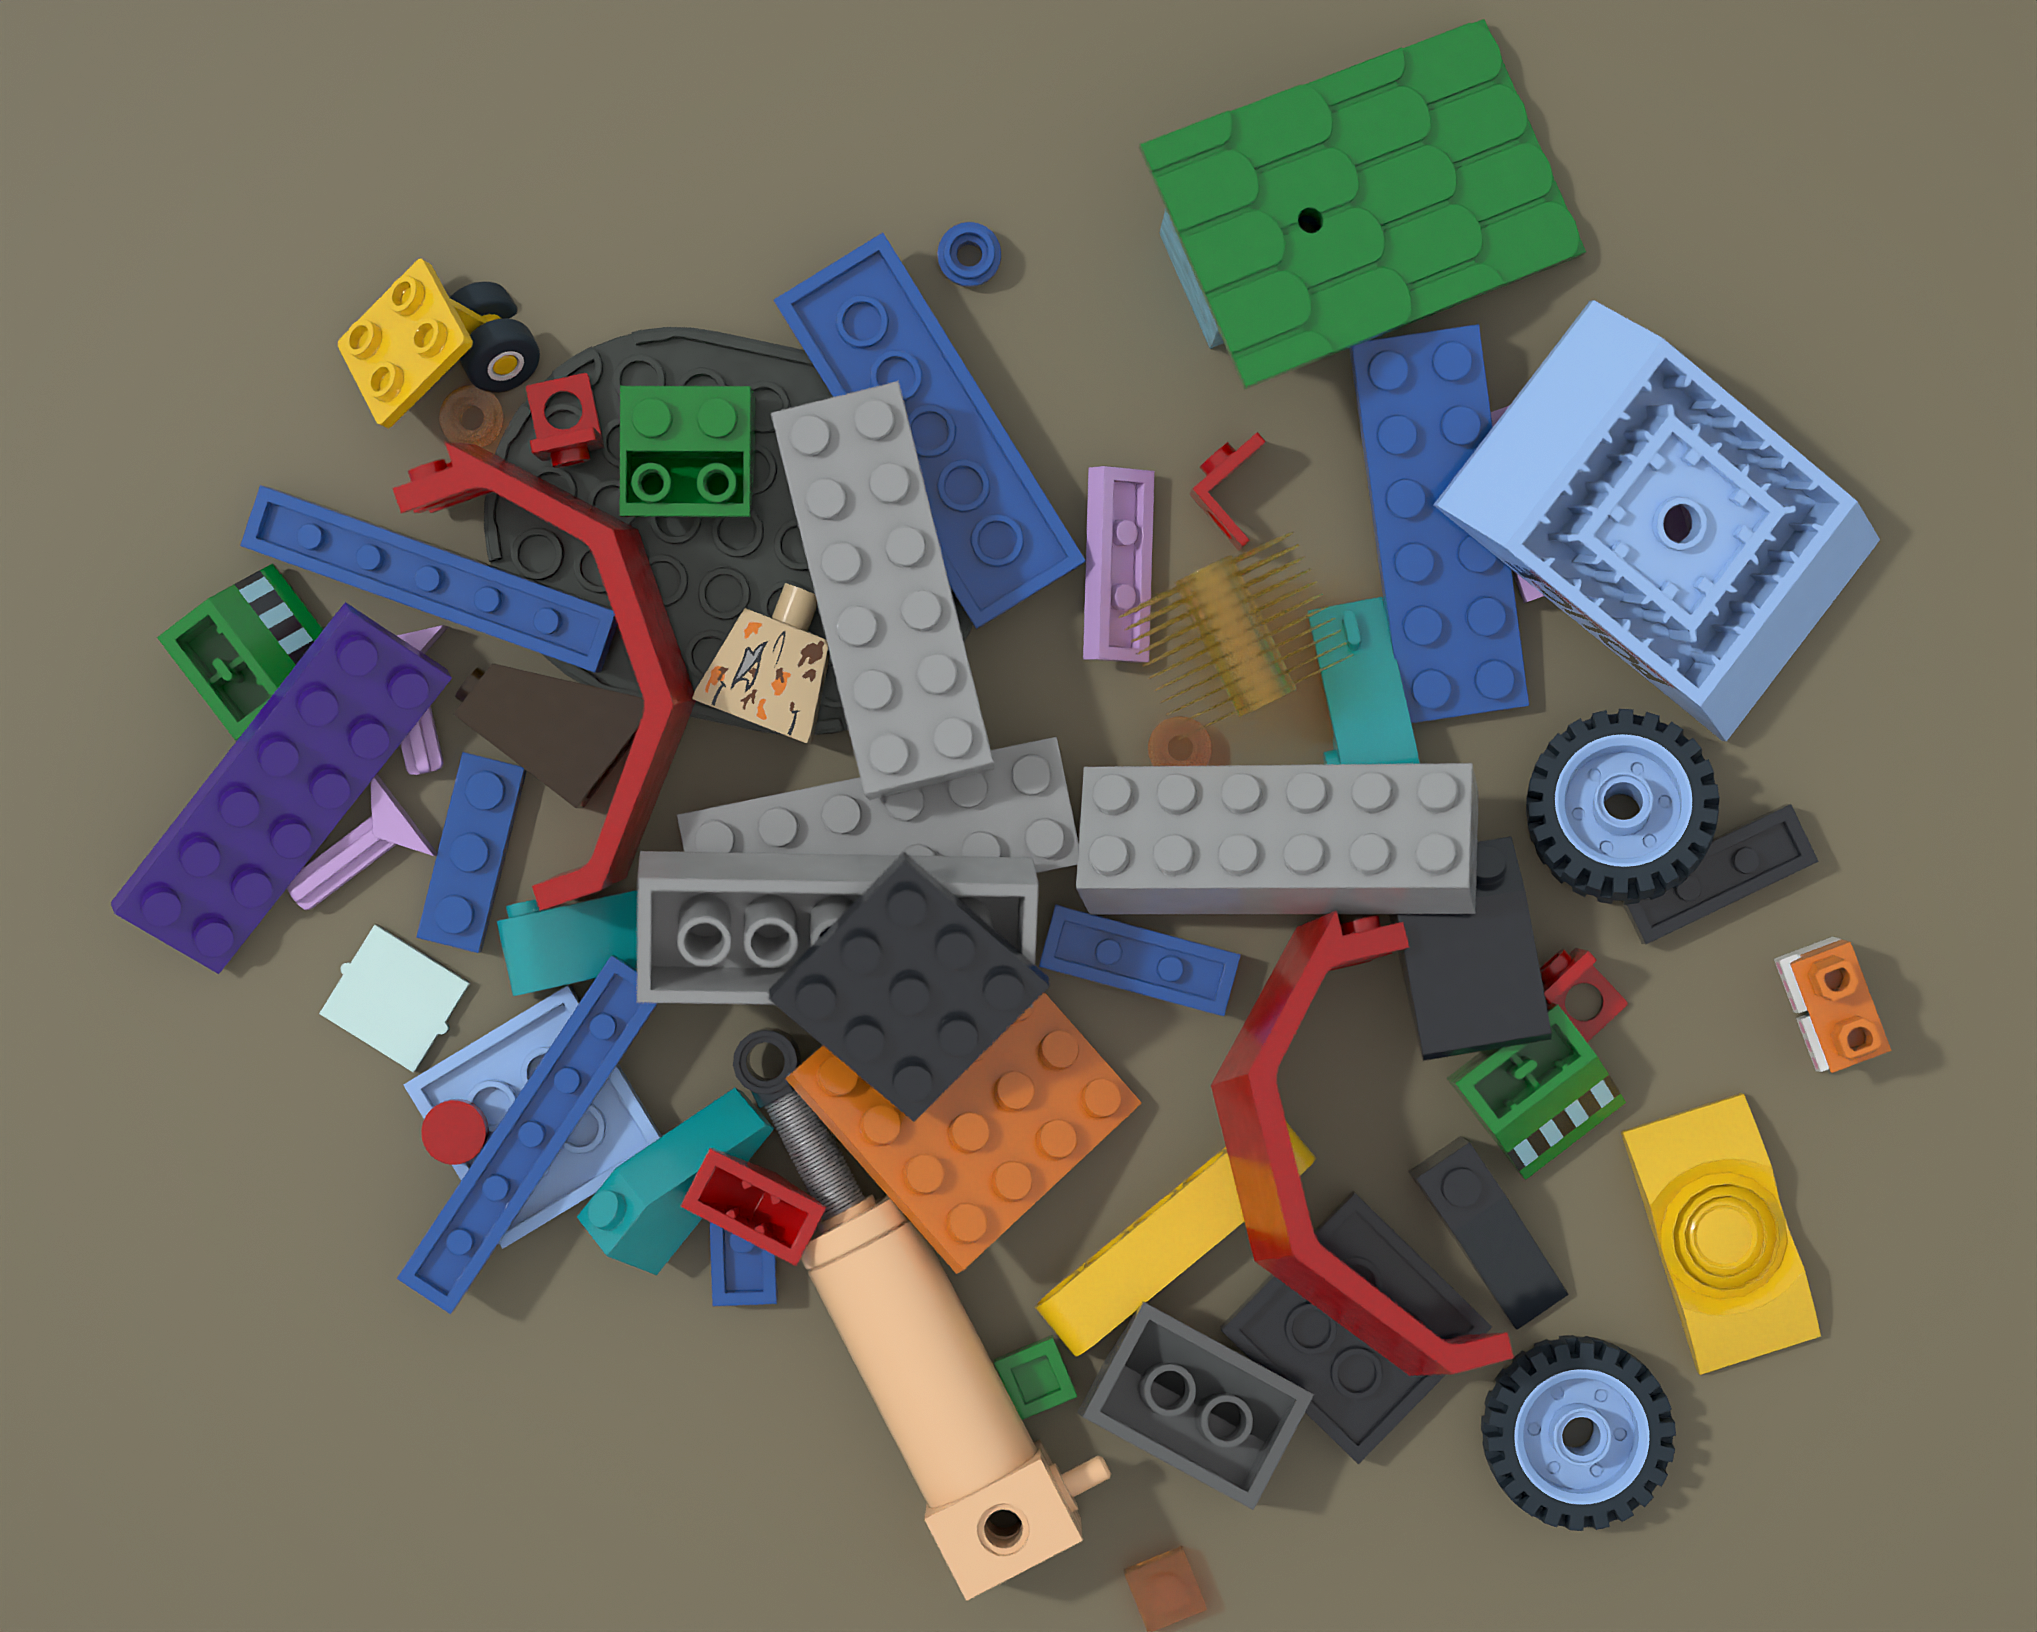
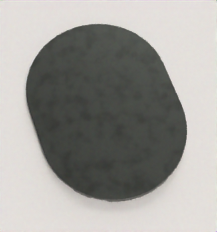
[484,327,973,735]

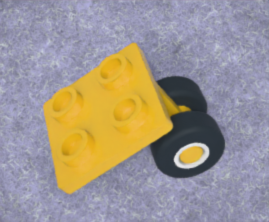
[337,258,540,429]

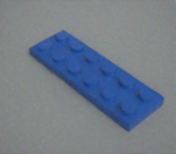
[774,232,1086,630]
[1349,324,1529,723]

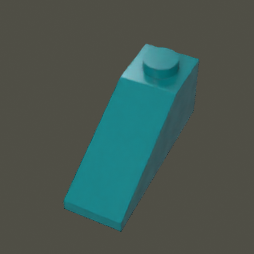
[577,1087,774,1275]

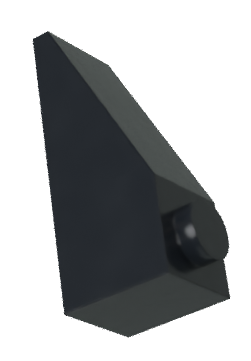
[1408,1136,1569,1330]

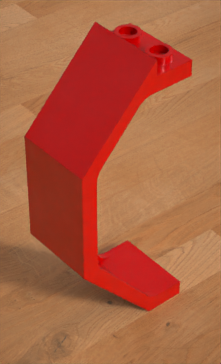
[392,442,696,911]
[1211,911,1514,1376]

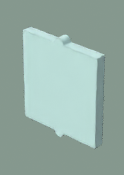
[319,924,470,1073]

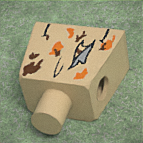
[692,583,830,745]

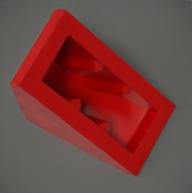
[680,1147,827,1266]

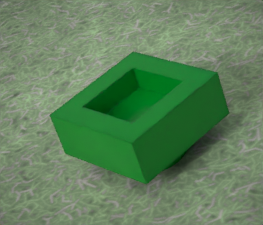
[994,1335,1078,1420]

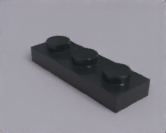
[1621,804,1819,945]

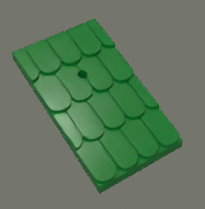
[1139,19,1586,389]

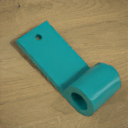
[1307,597,1420,765]
[497,890,638,996]

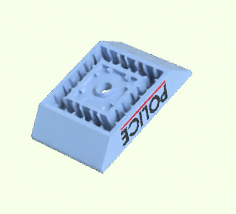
[1434,300,1880,742]

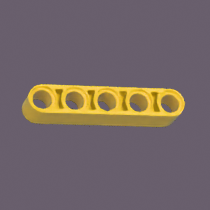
[1034,1121,1316,1357]

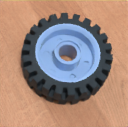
[1526,709,1719,905]
[1481,1335,1676,1531]

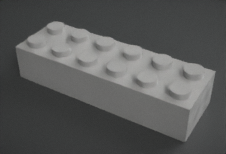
[771,381,995,800]
[677,737,1079,873]
[1076,763,1479,914]
[637,851,1038,1008]

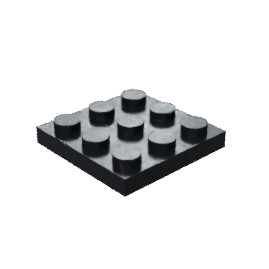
[768,852,1050,1122]
[1220,1191,1492,1465]

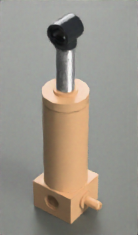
[733,1027,1111,1601]

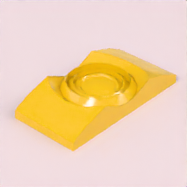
[1620,1093,1821,1375]

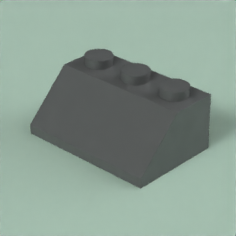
[1077,1302,1314,1510]

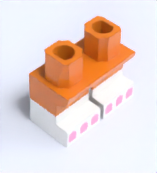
[1774,937,1892,1073]

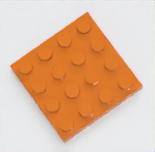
[785,992,1142,1274]

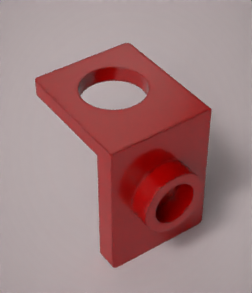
[526,373,605,468]
[1189,432,1266,551]
[1540,948,1628,1043]

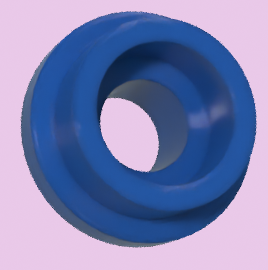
[938,222,1001,287]

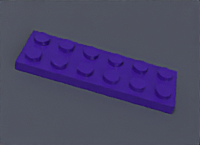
[110,602,452,974]

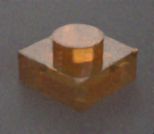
[1124,1546,1207,1632]

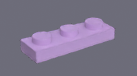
[1083,466,1154,663]

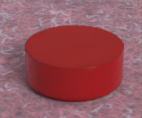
[421,1099,489,1165]

